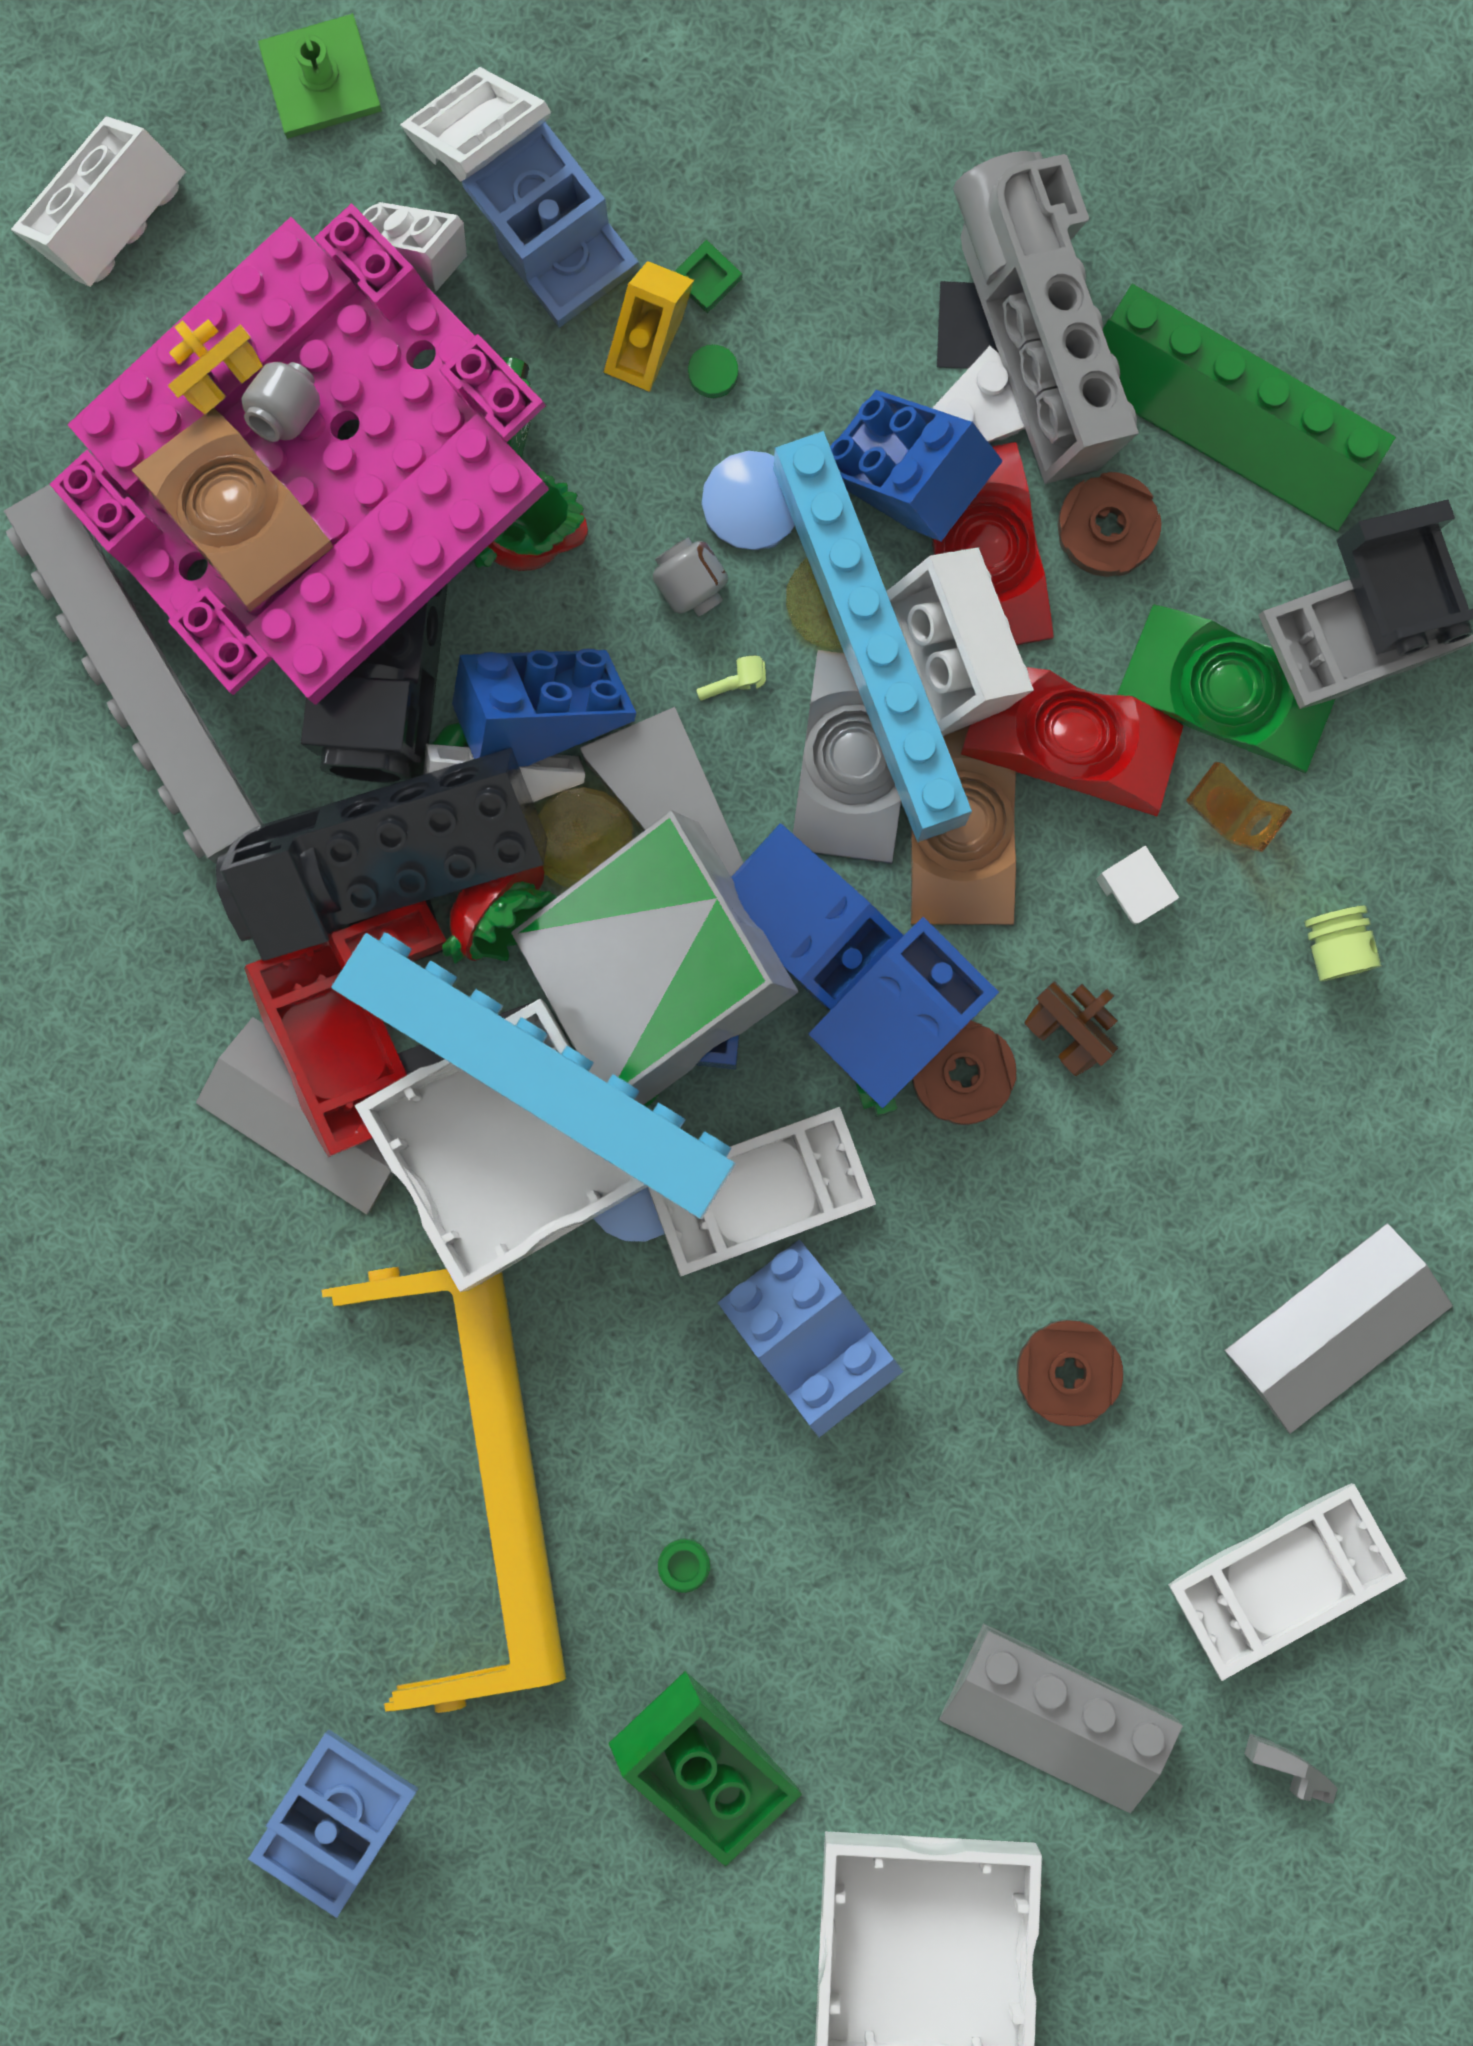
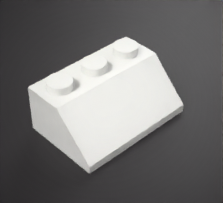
[11,116,186,287]
[886,547,1034,736]

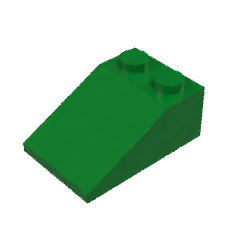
[608,1671,802,1867]

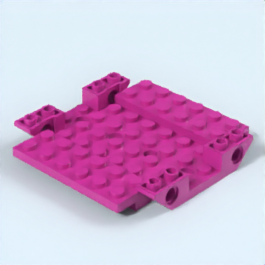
[49,203,549,705]

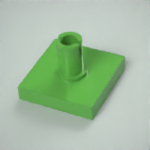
[258,13,382,139]

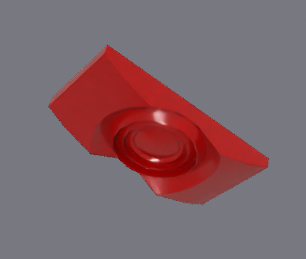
[931,442,1054,645]
[961,667,1184,816]
[244,929,407,1158]

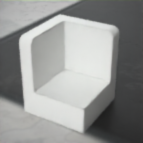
[1096,845,1179,925]

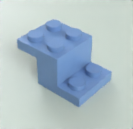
[462,122,640,328]
[718,1239,903,1437]
[248,1729,419,1918]

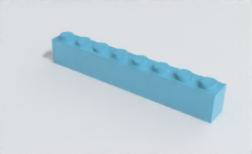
[773,431,972,843]
[331,932,736,1219]

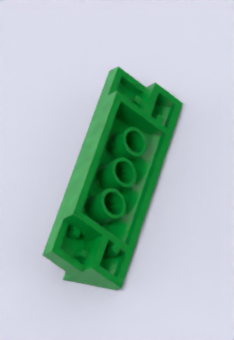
[1102,283,1396,532]

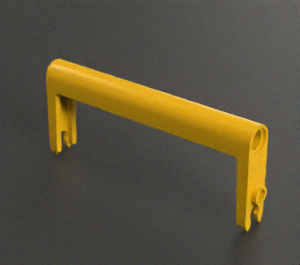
[322,1267,566,1713]

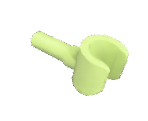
[697,656,766,701]

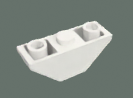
[363,202,467,293]

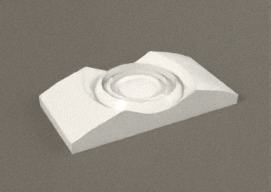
[400,67,551,182]
[648,1107,876,1277]
[1168,1483,1407,1681]

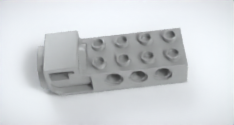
[953,151,1139,484]

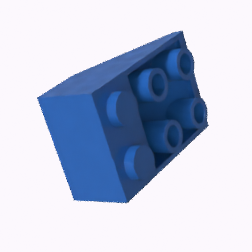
[830,390,1003,541]
[452,649,636,767]
[731,824,904,1011]
[808,917,999,1109]

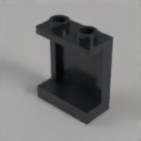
[1336,499,1473,656]

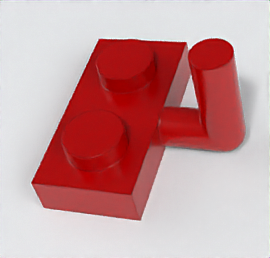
[328,901,446,969]

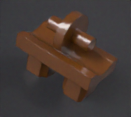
[1024,981,1119,1076]

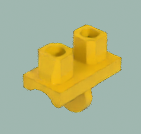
[168,319,263,414]

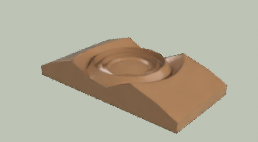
[132,408,334,612]
[911,726,1016,925]

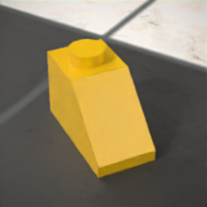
[604,261,694,392]

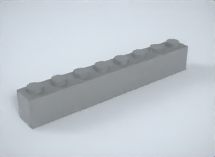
[4,484,264,864]

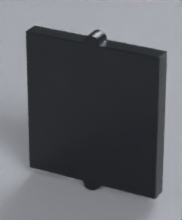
[937,281,999,369]

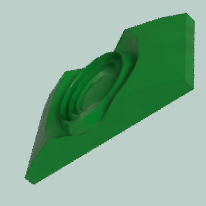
[1117,604,1335,773]

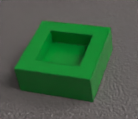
[674,239,742,313]

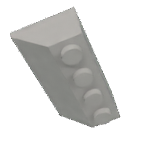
[939,1623,1183,1814]

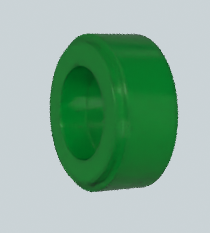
[688,344,738,398]
[658,1538,710,1593]

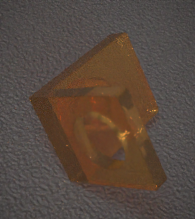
[1186,761,1292,852]

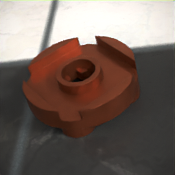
[1057,472,1162,577]
[912,1021,1017,1125]
[1016,1320,1123,1426]

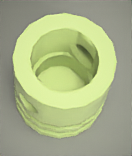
[1304,905,1382,981]

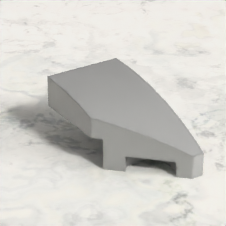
[1244,1734,1337,1804]

